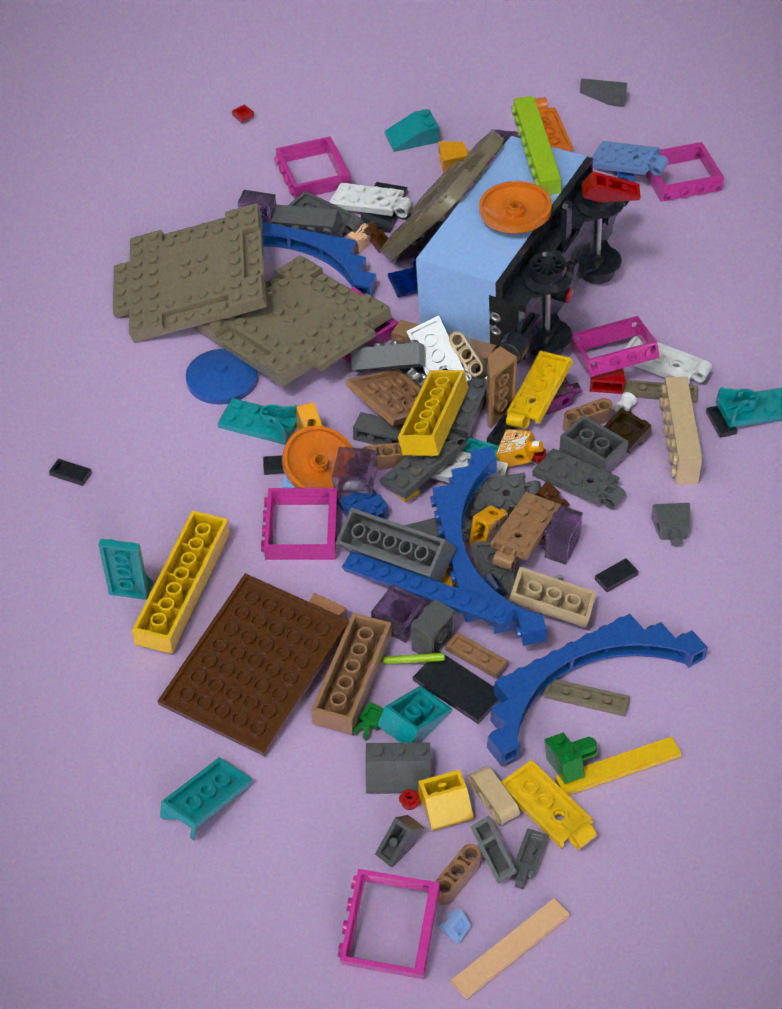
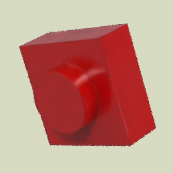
[232,104,254,123]

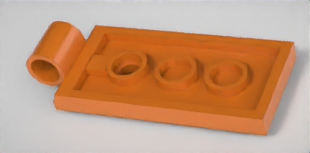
[535,97,573,152]

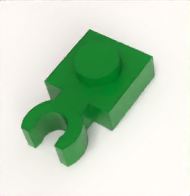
[353,702,384,741]

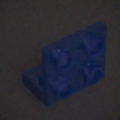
[388,253,420,298]

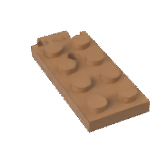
[490,492,561,571]

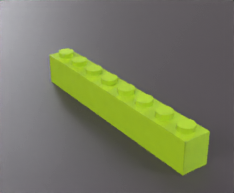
[511,96,561,195]

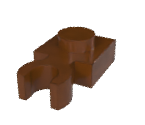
[364,222,388,253]
[535,480,570,515]

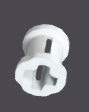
[614,392,637,412]

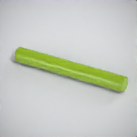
[383,653,445,665]

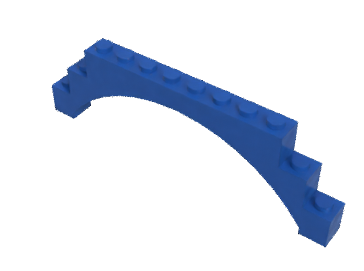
[262,222,377,296]
[430,447,547,646]
[487,614,708,766]

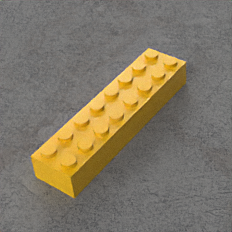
[132,510,230,654]

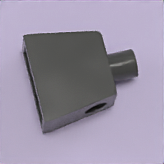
[651,503,690,546]

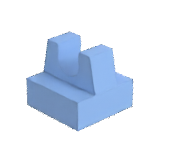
[439,909,471,943]

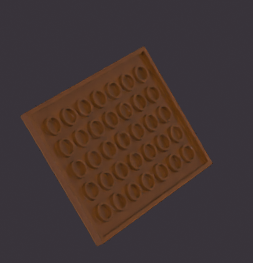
[157,573,349,757]

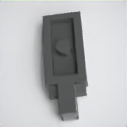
[514,828,549,889]

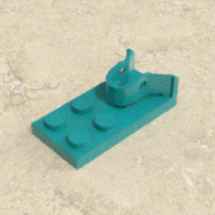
[715,387,782,428]
[218,398,298,445]
[98,539,153,600]
[160,757,252,841]

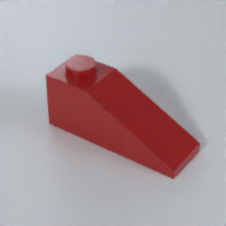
[582,171,641,202]

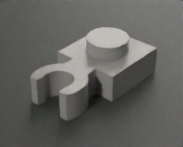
[407,368,426,387]

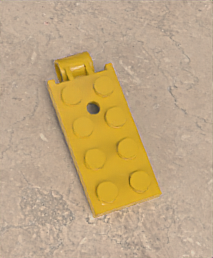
[506,351,573,430]
[501,759,597,850]

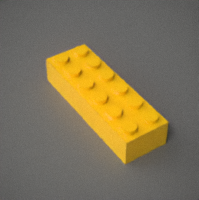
[398,370,469,456]

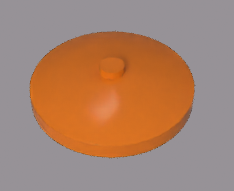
[479,181,552,233]
[282,426,357,494]

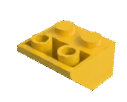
[418,769,474,831]

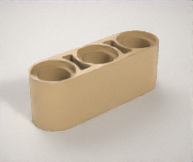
[449,331,487,379]
[468,766,520,825]

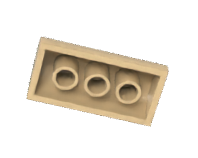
[508,567,596,628]

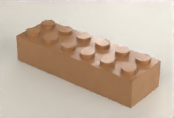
[311,613,392,735]

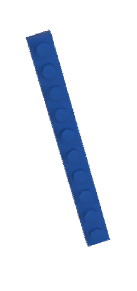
[342,551,515,629]

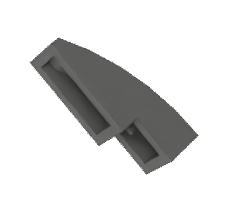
[470,816,518,884]

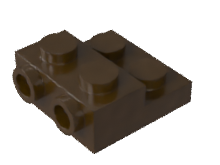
[604,408,651,454]

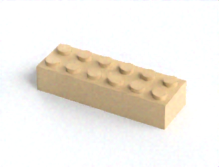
[659,377,702,485]

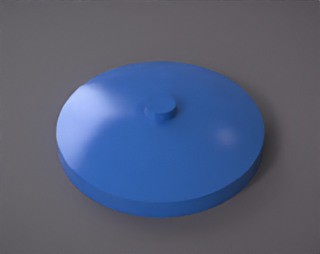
[186,349,258,405]

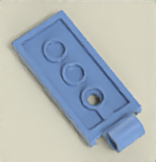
[591,141,669,176]

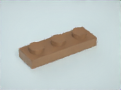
[445,632,508,679]

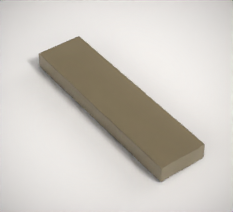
[624,379,698,403]
[543,679,630,717]

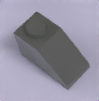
[375,815,425,867]

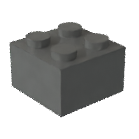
[410,599,455,654]

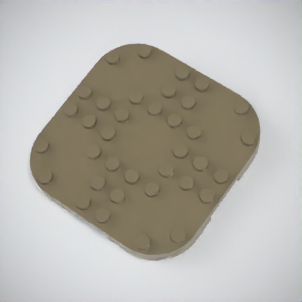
[380,130,504,261]

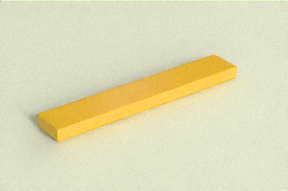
[555,736,682,795]

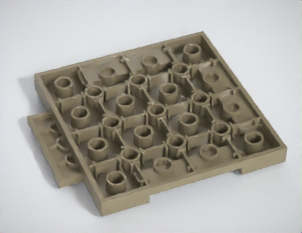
[113,203,267,343]
[195,255,392,387]

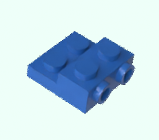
[338,486,389,519]

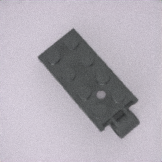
[289,191,364,237]
[379,431,466,499]
[532,448,626,510]
[448,472,541,520]
[473,541,514,623]

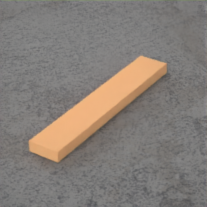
[451,898,570,1000]

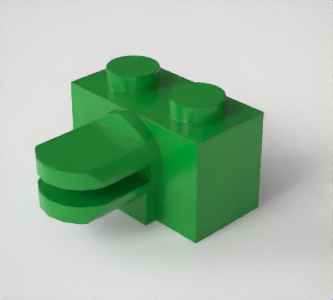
[544,732,597,784]

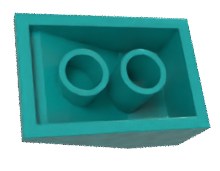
[384,109,439,152]
[377,685,452,743]

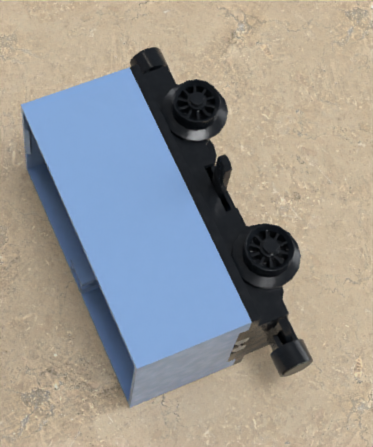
[416,136,630,363]

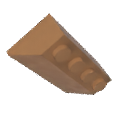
[486,347,517,429]

